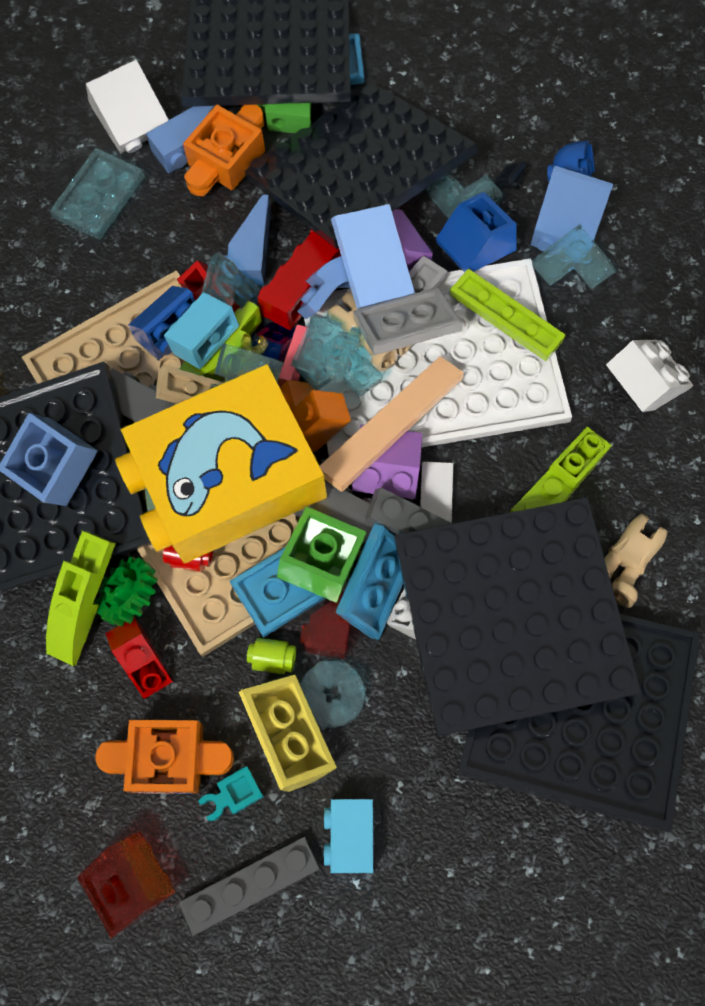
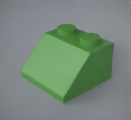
[277,506,367,603]

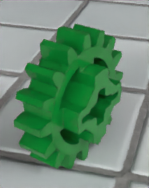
[95,556,157,627]

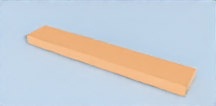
[319,356,464,492]

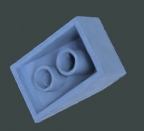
[531,166,613,263]

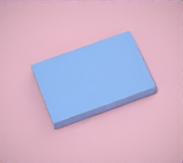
[331,204,415,309]

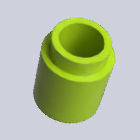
[247,637,296,675]

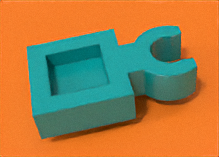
[198,766,264,821]

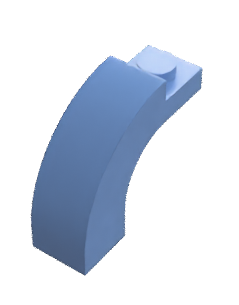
[297,256,351,319]

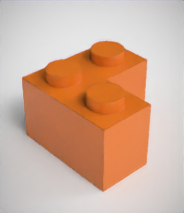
[280,380,351,452]

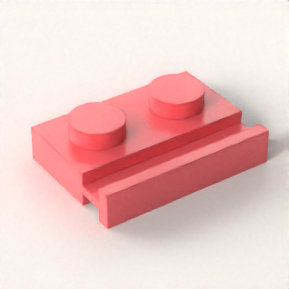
[278,324,312,388]

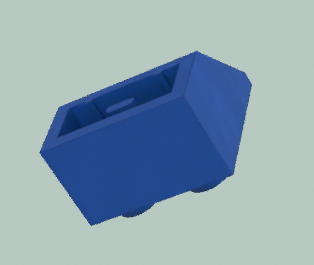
[436,192,517,273]
[128,286,195,361]

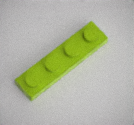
[450,268,566,361]

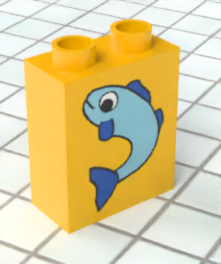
[115,364,327,564]

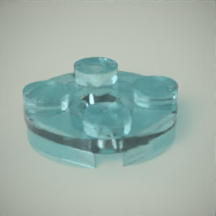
[300,661,365,729]

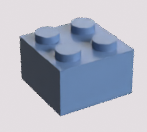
[0,412,98,506]

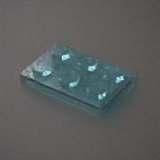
[50,148,145,240]

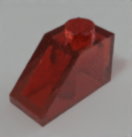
[300,592,351,660]

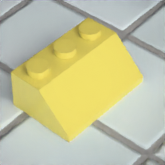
[239,675,337,792]

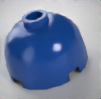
[547,140,595,181]

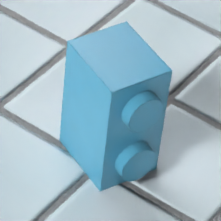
[164,292,239,369]
[324,799,373,873]

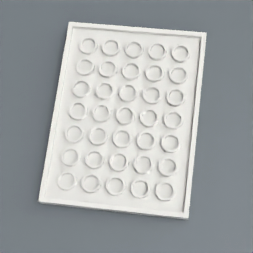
[304,258,572,457]

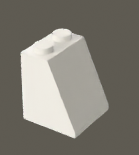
[86,60,168,154]

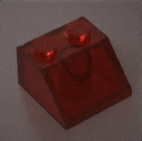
[77,832,175,939]

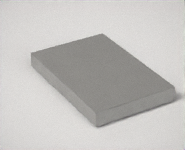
[353,287,462,355]

